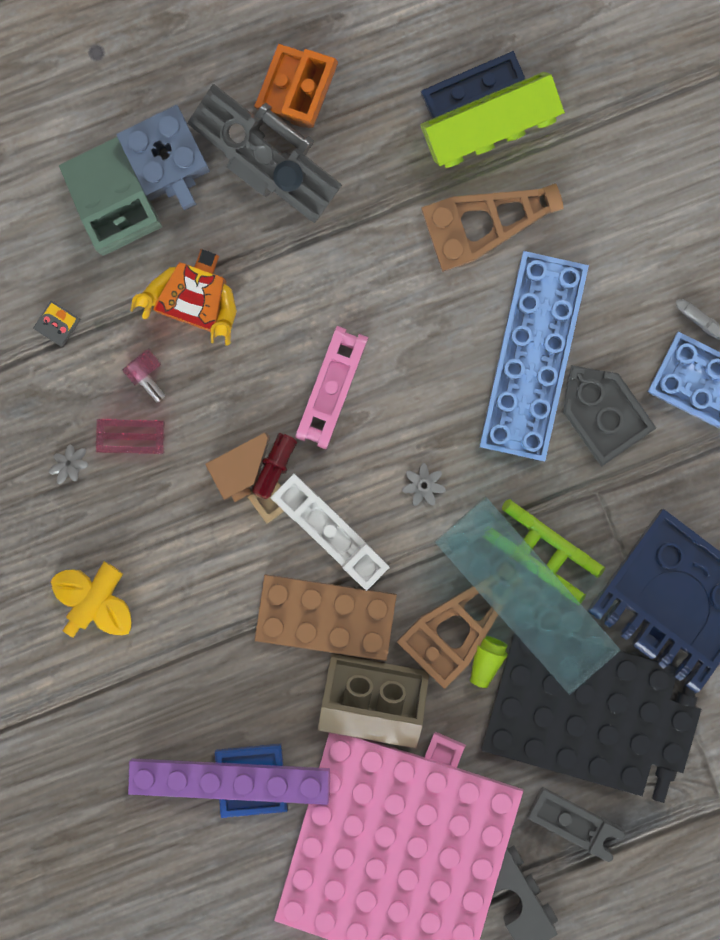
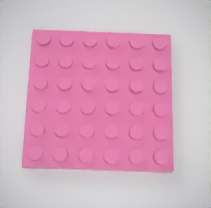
[274,733,524,940]

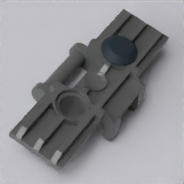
[187,84,342,223]

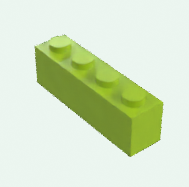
[420,71,565,168]

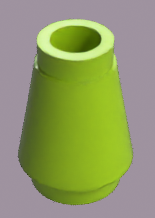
[469,636,508,688]

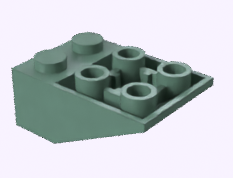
[59,137,163,256]

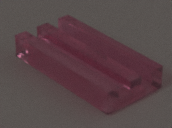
[96,419,165,454]

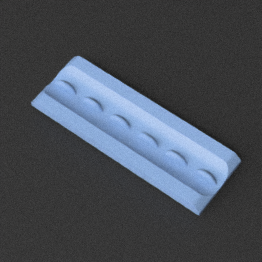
[479,251,589,462]
[647,332,720,429]

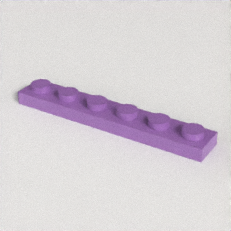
[128,758,330,805]

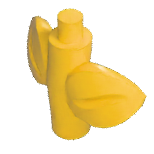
[51,561,132,638]

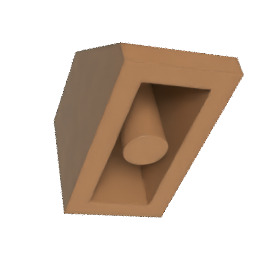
[205,433,270,502]

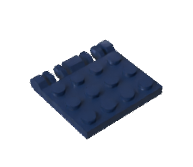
[588,509,720,693]

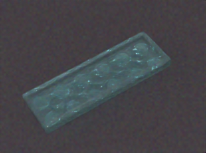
[434,497,620,695]

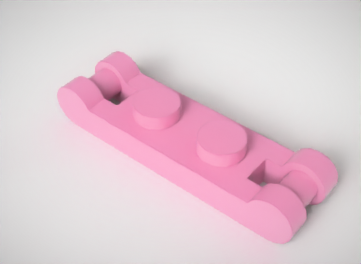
[295,326,368,450]

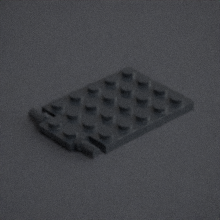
[481,621,702,803]

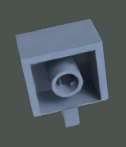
[116,105,210,211]

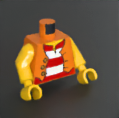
[130,249,237,346]

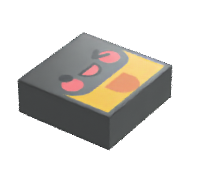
[33,301,81,347]

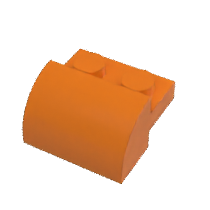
[254,44,338,128]

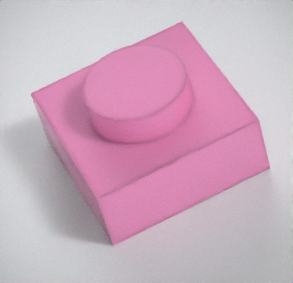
[424,732,466,768]

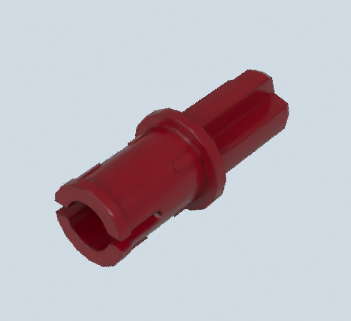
[253,433,298,499]

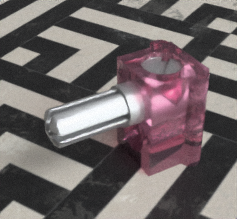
[122,348,165,402]

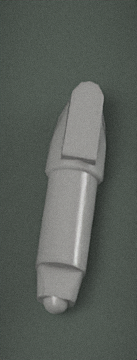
[676,298,720,340]

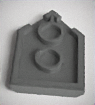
[563,365,656,467]

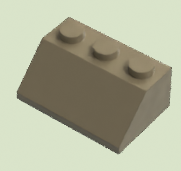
[317,653,429,749]

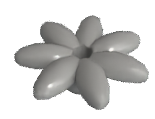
[49,444,88,484]
[402,463,446,506]

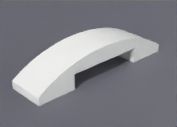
[270,474,390,591]

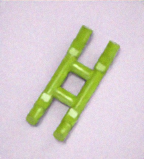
[482,499,605,605]

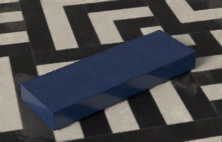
[421,51,525,119]

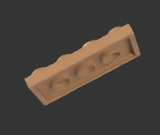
[255,574,397,661]

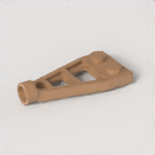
[421,183,564,272]
[397,561,524,689]

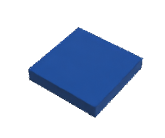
[215,743,288,818]

